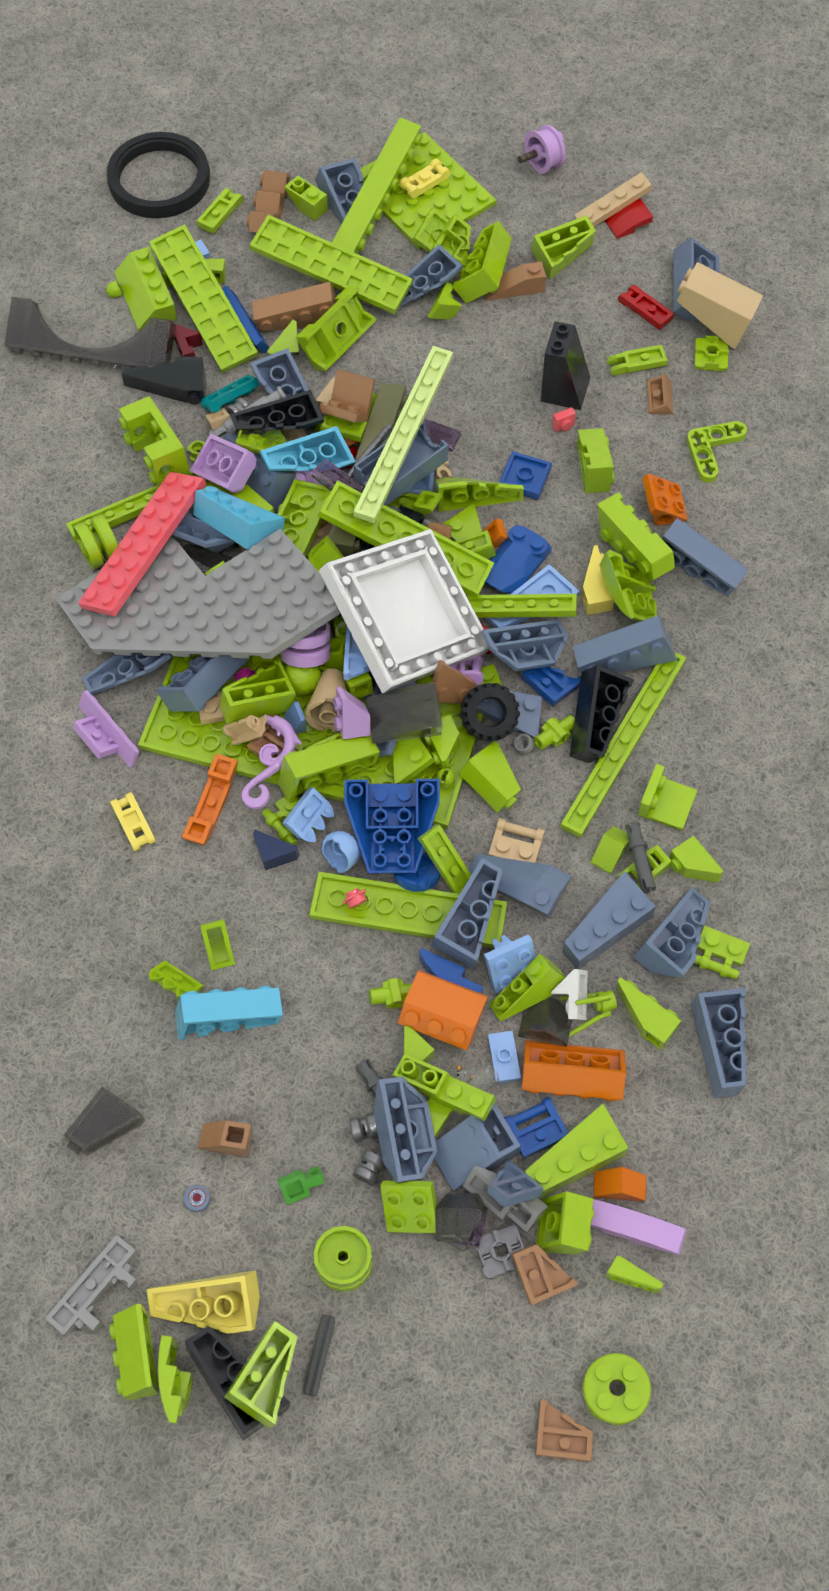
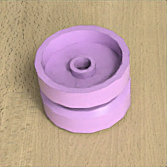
[280,622,331,668]

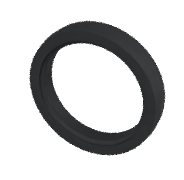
[107,132,210,218]

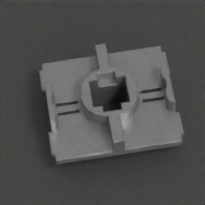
[473,1224,524,1279]

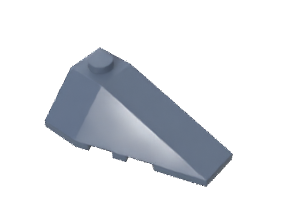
[315,158,363,225]
[400,244,464,307]
[82,653,173,695]
[468,854,572,918]

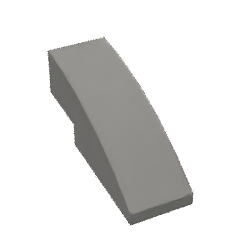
[463,1166,548,1232]

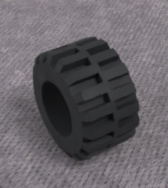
[459,683,520,742]

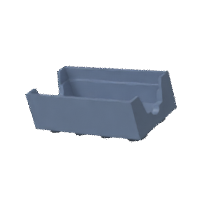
[354,422,448,506]

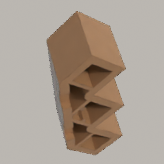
[246,170,291,233]

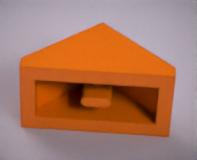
[594,1167,646,1201]

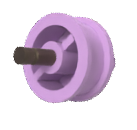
[517,125,566,174]

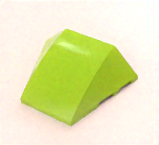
[599,550,657,622]

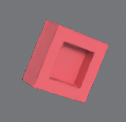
[552,407,576,432]

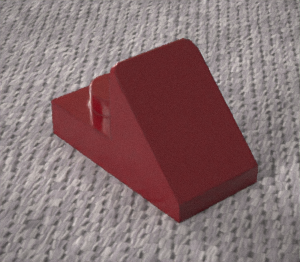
[171,324,203,357]

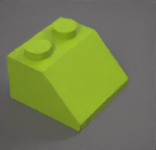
[536,1191,594,1255]

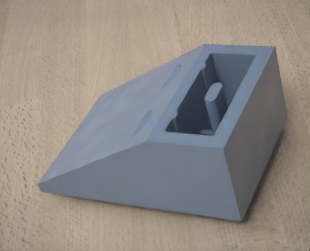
[434,1103,521,1192]

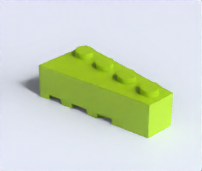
[452,221,512,304]
[525,1104,628,1199]

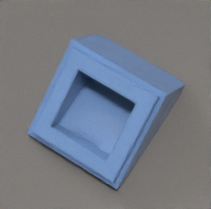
[283,701,307,734]

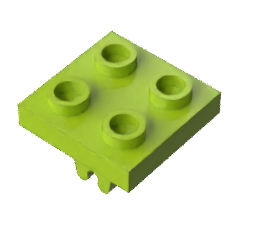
[380,1180,440,1233]

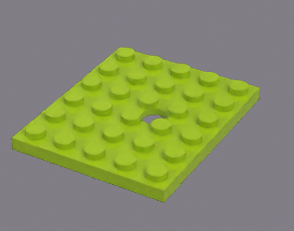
[360,132,496,250]

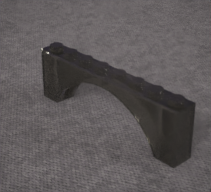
[4,296,176,370]

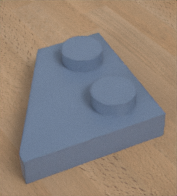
[487,1160,543,1208]

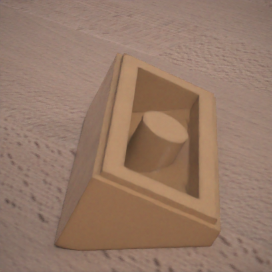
[647,374,673,414]

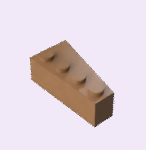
[252,282,341,332]

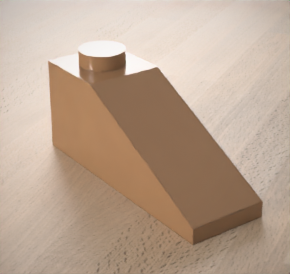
[484,261,546,301]

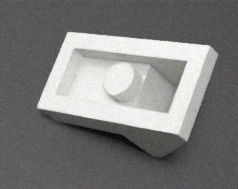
[551,969,588,1020]

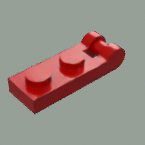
[618,285,674,330]

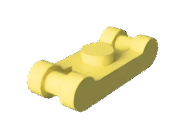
[399,159,451,198]
[110,792,156,852]

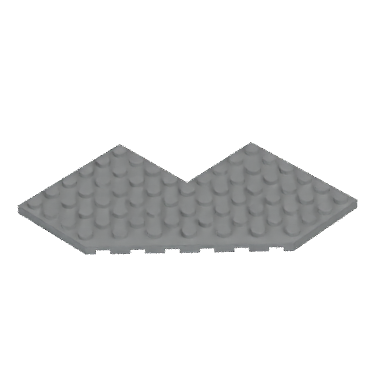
[55,529,341,659]

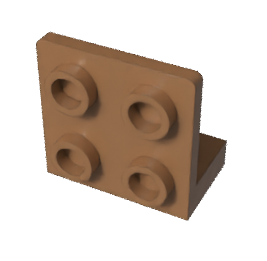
[319,369,375,422]

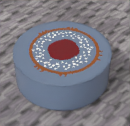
[184,1185,211,1213]

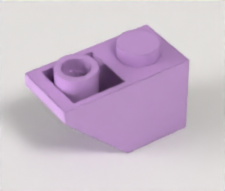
[333,687,370,739]

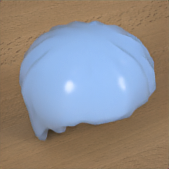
[321,831,361,873]

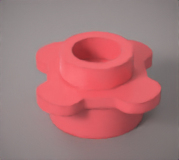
[343,888,367,909]

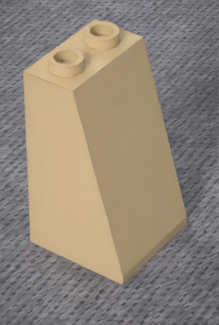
[677,262,763,349]

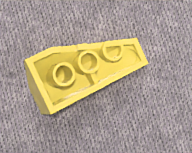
[147,1270,260,1334]

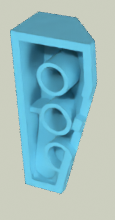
[260,426,356,471]

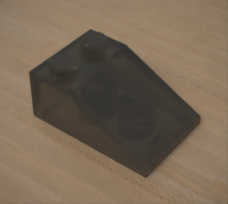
[366,682,442,744]

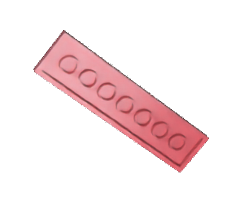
[78,472,206,617]

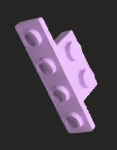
[72,690,139,767]

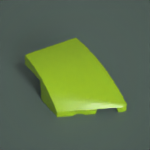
[412,208,471,268]
[158,1335,194,1424]

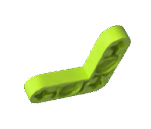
[687,421,747,483]

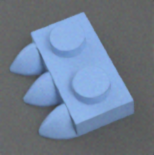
[282,787,334,842]

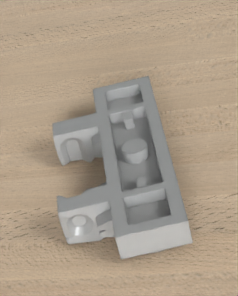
[45,1235,139,1337]

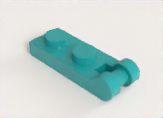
[201,375,260,413]

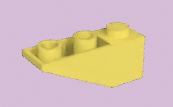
[581,545,615,615]

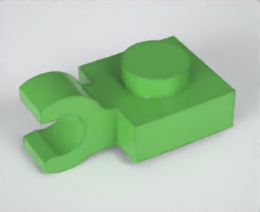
[277,1166,325,1205]

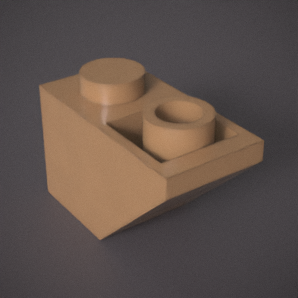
[198,1120,254,1158]

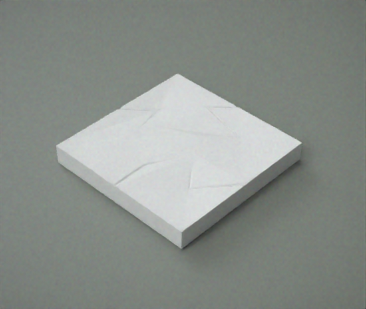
[319,529,490,694]

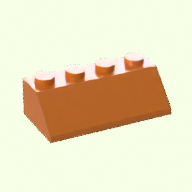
[522,1040,626,1101]

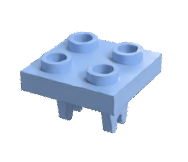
[484,935,536,993]

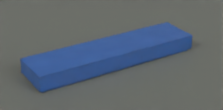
[222,285,270,353]

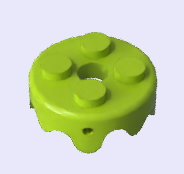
[582,1353,651,1426]

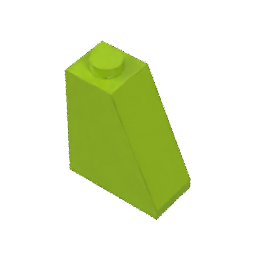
[458,741,521,813]

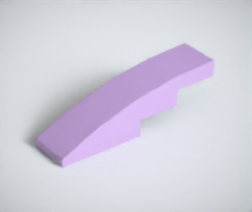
[591,1199,687,1255]

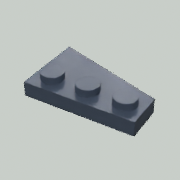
[476,685,542,739]

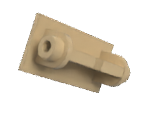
[223,715,267,746]

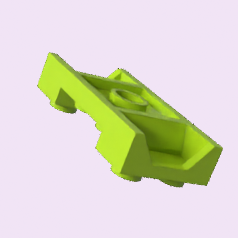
[296,286,376,371]

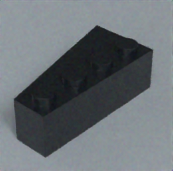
[569,665,634,763]

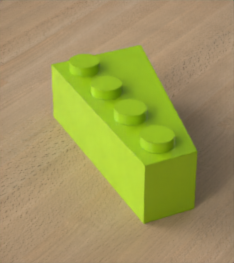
[597,492,675,580]
[277,735,380,804]

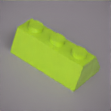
[110,1303,159,1401]

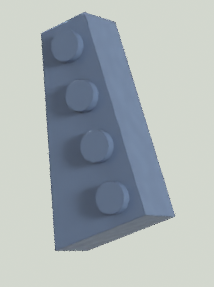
[223,434,296,513]
[662,518,748,596]
[573,615,677,673]
[431,858,503,970]

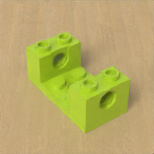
[118,396,191,488]

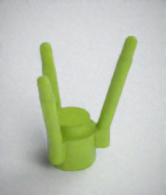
[559,990,617,1037]

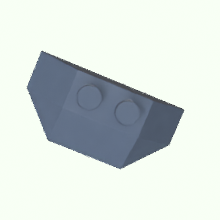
[172,508,236,554]
[481,619,569,671]
[374,1077,438,1183]

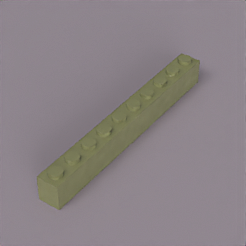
[329,383,409,557]

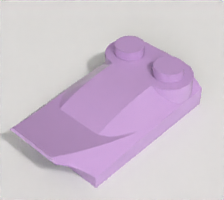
[190,433,256,493]

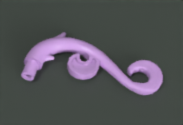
[241,714,302,809]

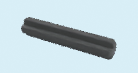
[303,1315,335,1397]

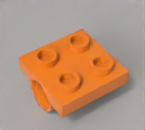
[642,473,688,526]

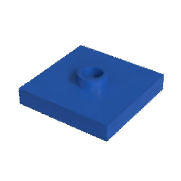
[499,451,552,500]

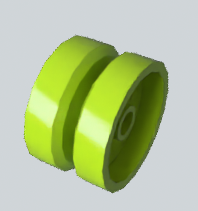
[73,514,118,570]
[313,1226,373,1292]

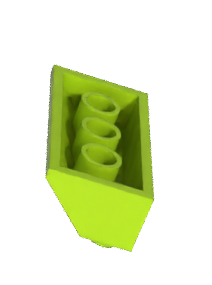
[114,247,177,331]

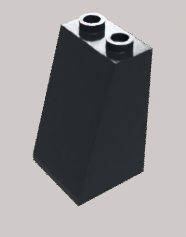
[541,321,590,410]

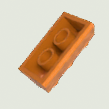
[398,970,488,1051]

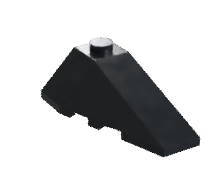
[121,357,207,404]
[230,390,324,432]

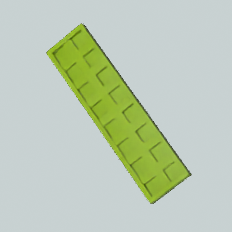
[250,214,413,315]
[149,224,259,374]

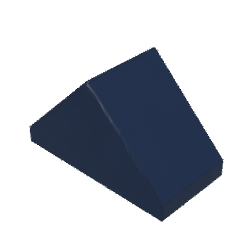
[253,830,299,871]

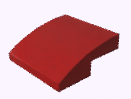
[604,198,653,239]

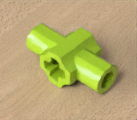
[533,715,575,750]
[368,978,412,1009]

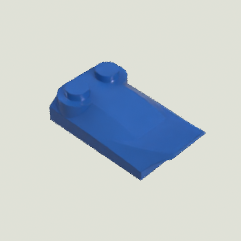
[485,525,552,594]

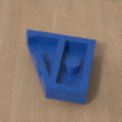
[521,666,581,706]

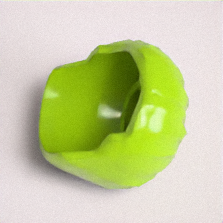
[284,664,321,696]

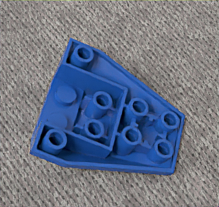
[344,779,440,874]

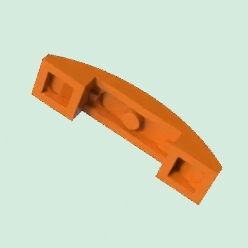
[182,753,238,846]

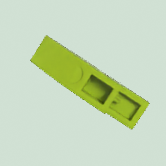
[393,1053,496,1122]

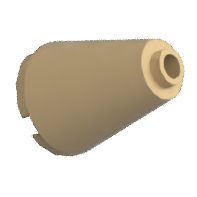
[305,669,347,732]

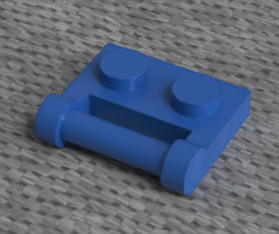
[504,1097,568,1159]

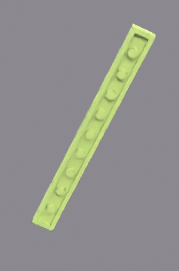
[354,346,453,523]

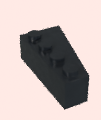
[185,1326,290,1441]

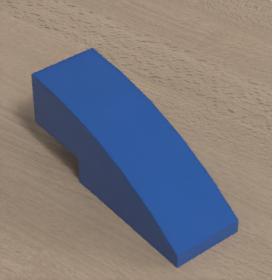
[419,948,483,994]

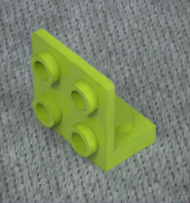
[638,764,697,830]

